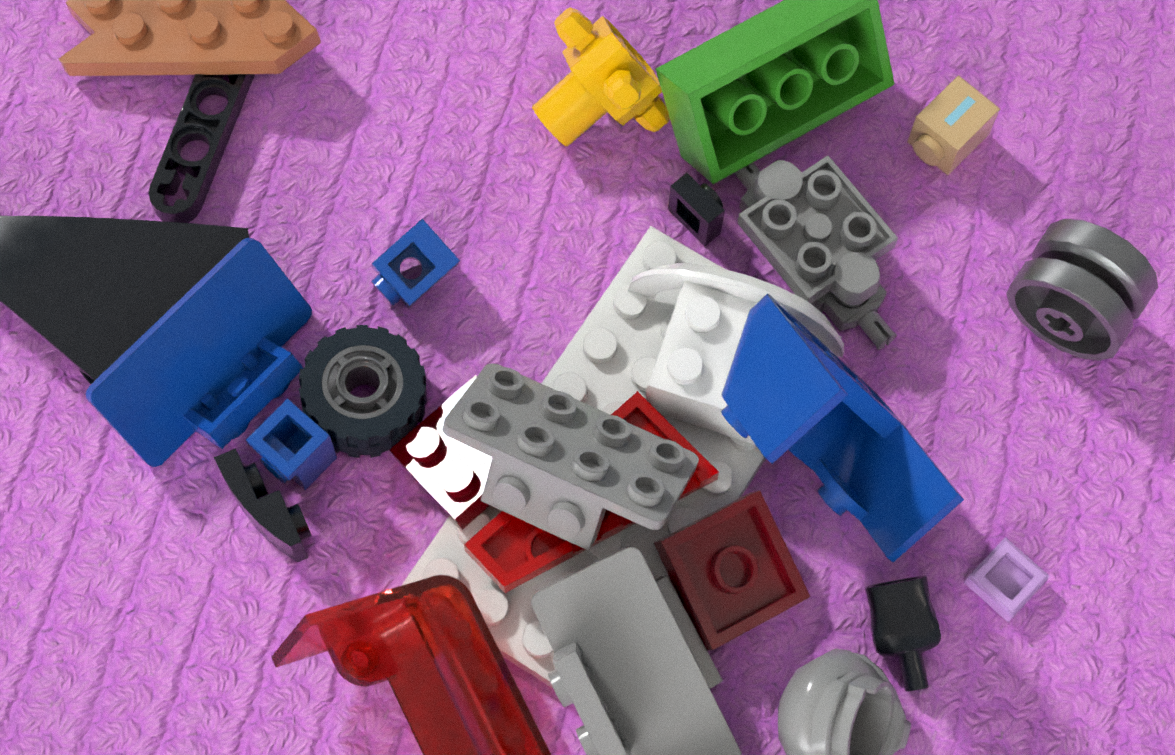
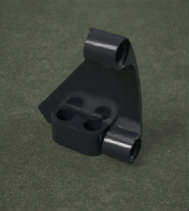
[0,216,249,384]

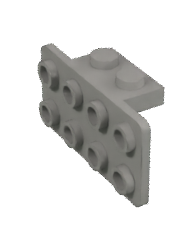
[442,363,699,551]
[531,546,742,755]

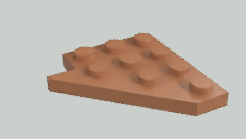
[58,0,321,76]

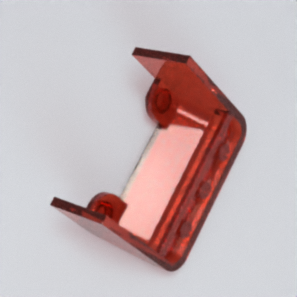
[271,575,551,755]

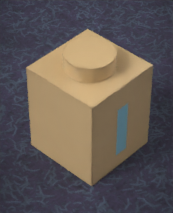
[907,75,1000,175]

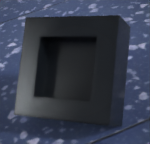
[668,173,725,246]

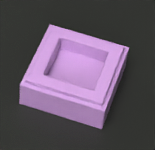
[964,537,1050,622]

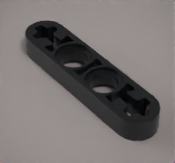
[148,74,255,223]

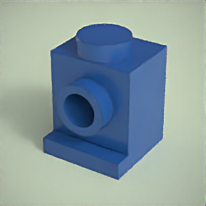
[371,219,460,308]
[246,398,337,490]

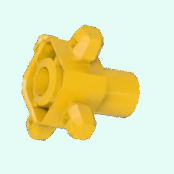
[532,7,670,147]

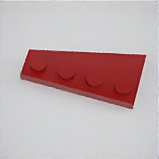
[464,391,719,593]

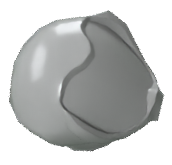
[778,648,911,755]

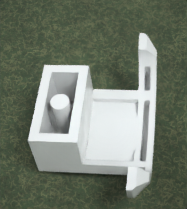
[628,263,844,445]

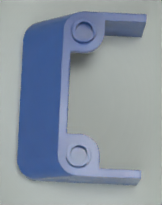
[721,293,964,562]

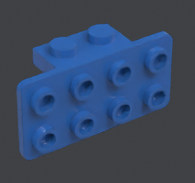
[86,238,312,467]

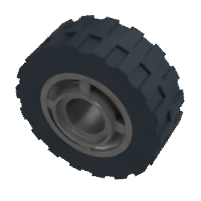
[299,325,427,458]

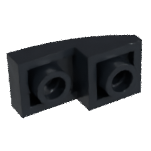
[214,448,312,562]

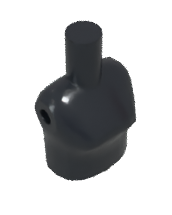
[865,576,941,691]

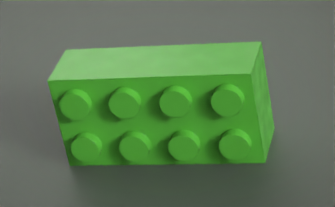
[656,0,895,184]

